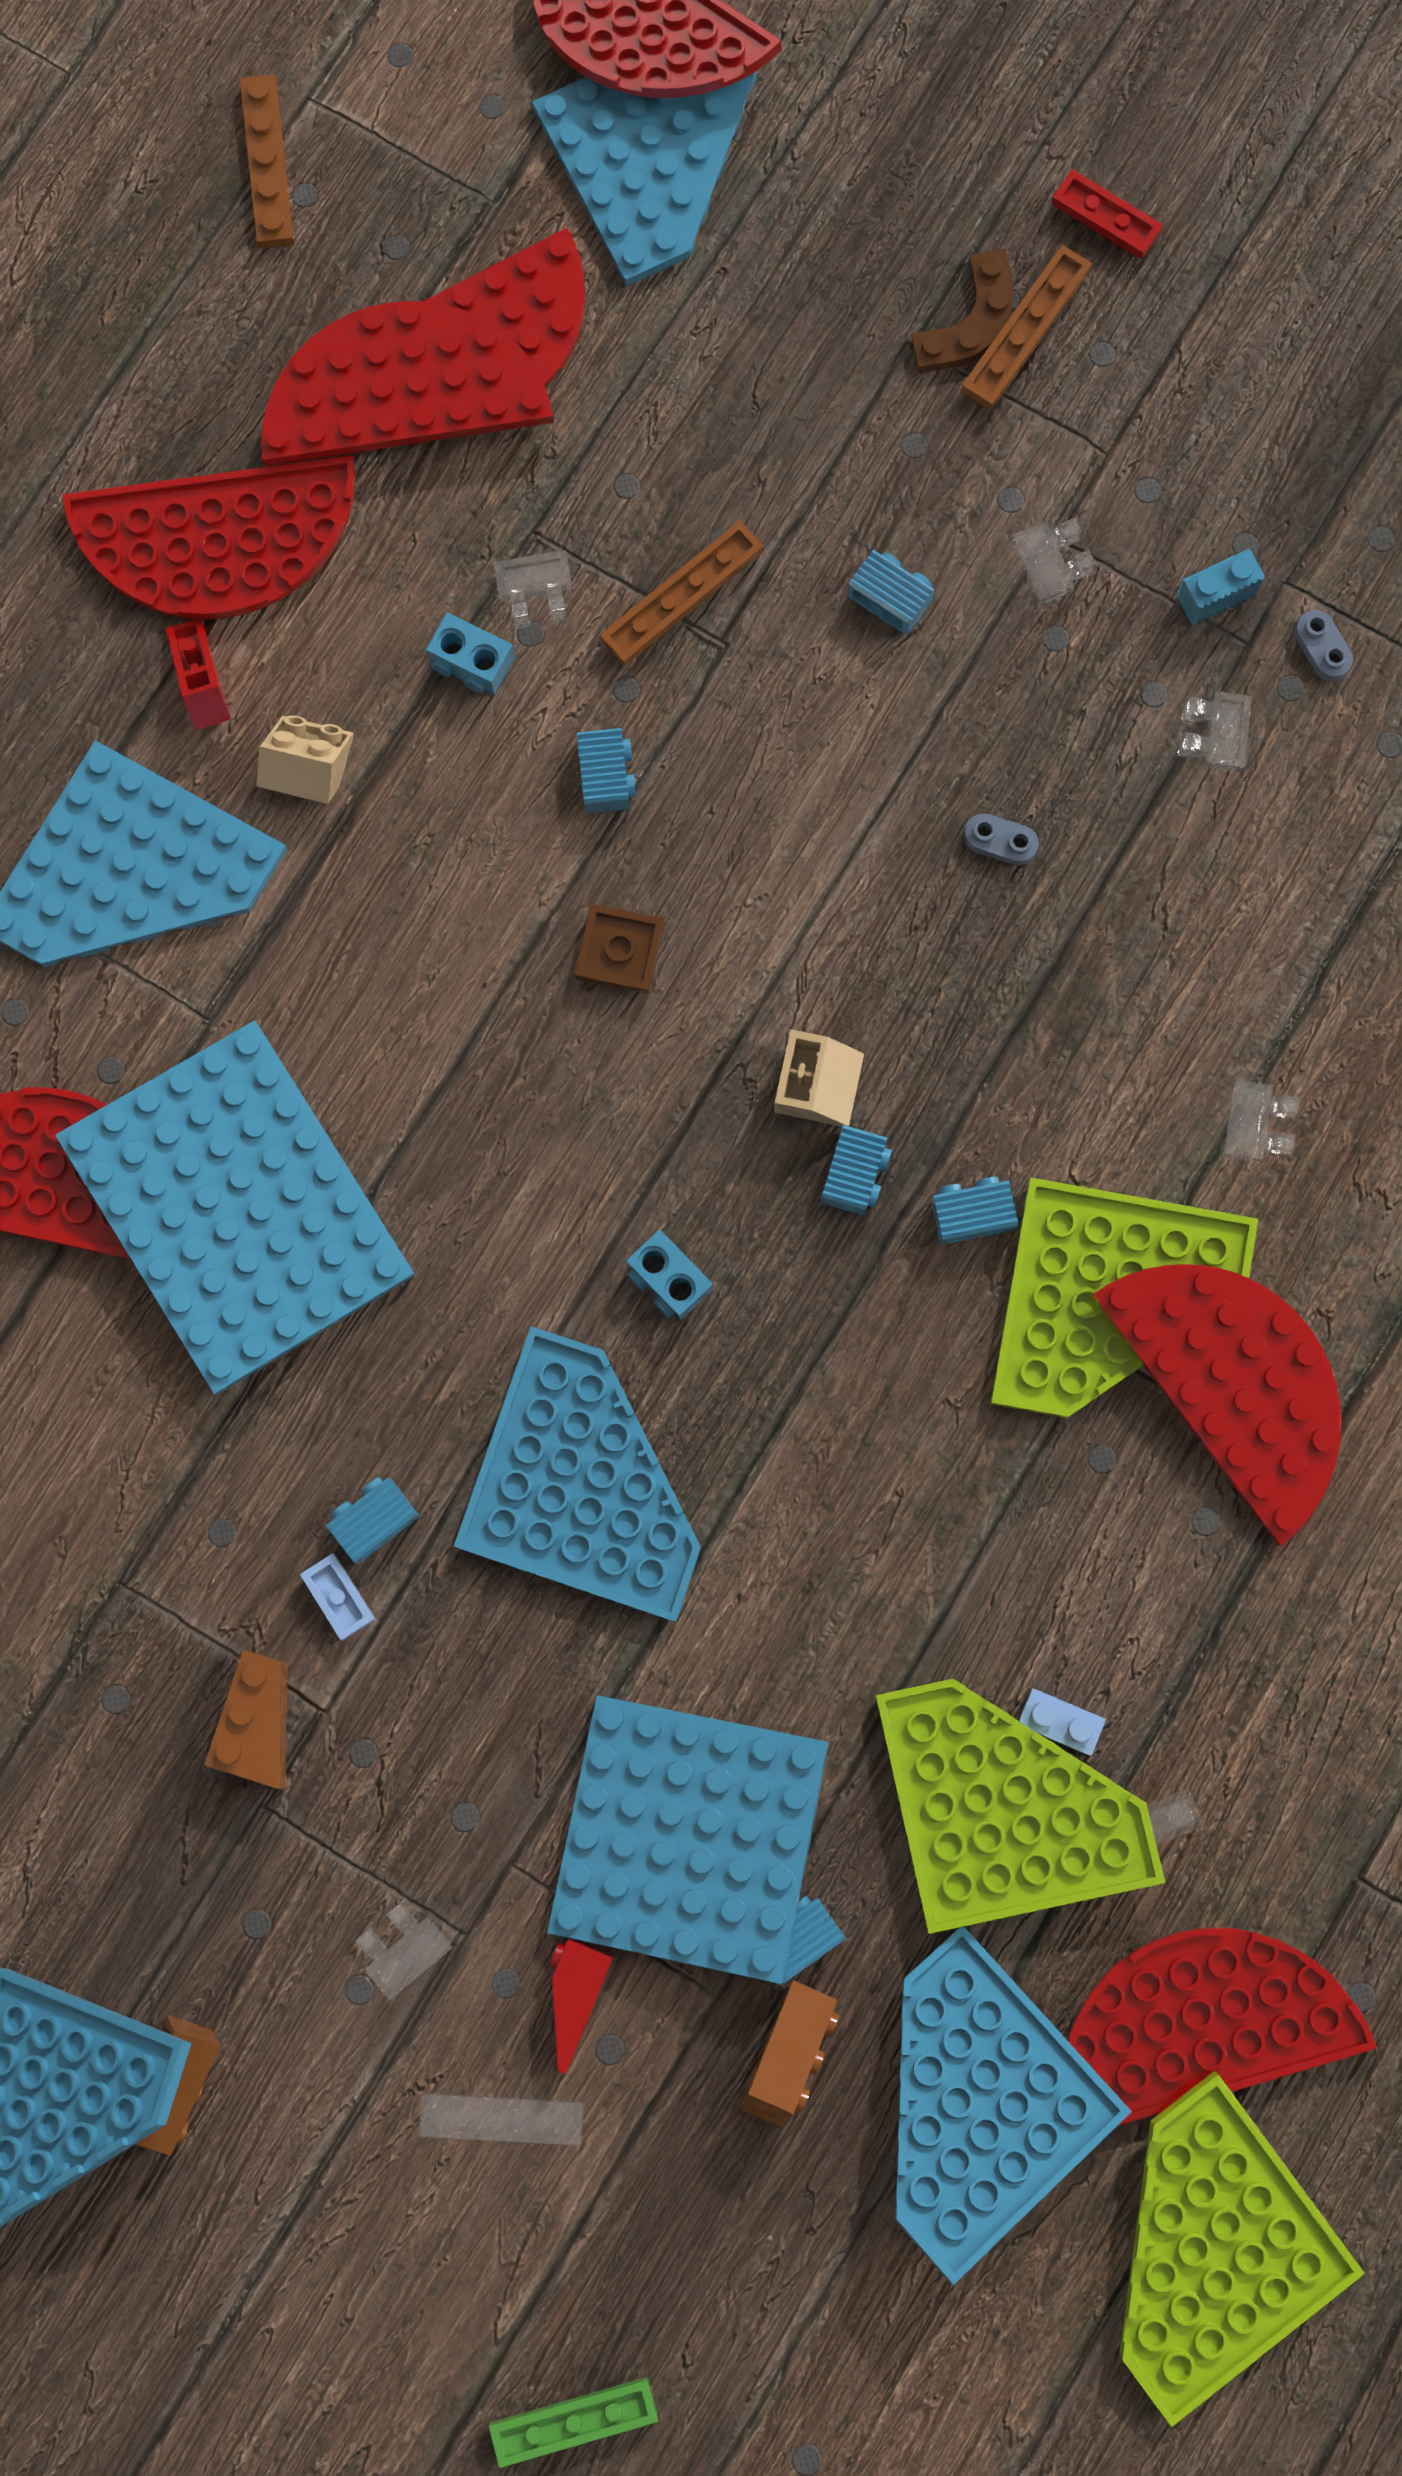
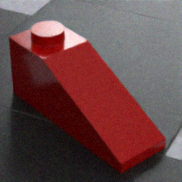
[166,619,231,730]
[549,1938,614,2074]

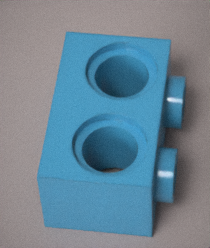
[426,612,515,696]
[626,1229,713,1321]

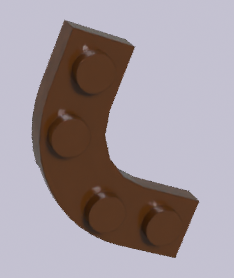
[911,249,1013,373]

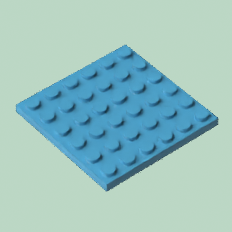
[547,1695,829,1984]

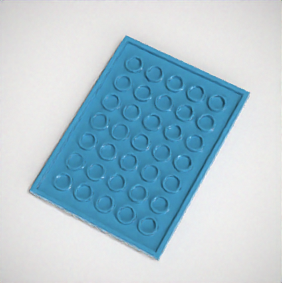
[55,1020,414,1396]

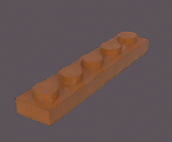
[240,74,295,249]
[961,245,1092,410]
[600,520,764,667]

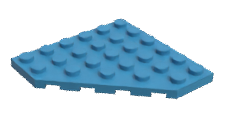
[532,72,756,287]
[0,740,288,967]
[454,1326,701,1622]
[895,1926,1132,2286]
[0,1968,191,2227]

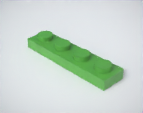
[489,2377,659,2468]

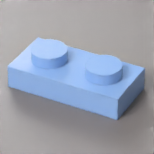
[300,1553,376,1641]
[1018,1688,1106,1756]

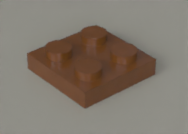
[575,904,665,994]

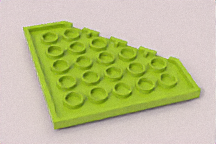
[990,1177,1258,1418]
[876,1679,1165,1934]
[1119,2071,1365,2427]

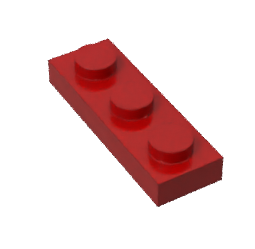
[1051,169,1163,260]

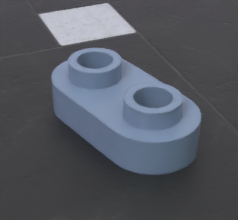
[1294,610,1353,682]
[964,814,1039,866]

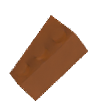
[204,1650,288,1789]
[738,1980,839,2128]
[135,2015,220,2156]

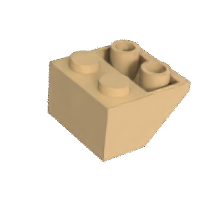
[256,716,354,804]
[774,1029,864,1127]

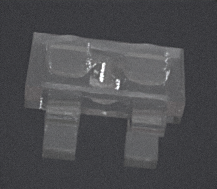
[1012,517,1095,605]
[493,550,573,628]
[1177,691,1252,772]
[1223,1080,1300,1162]
[356,1901,453,2001]

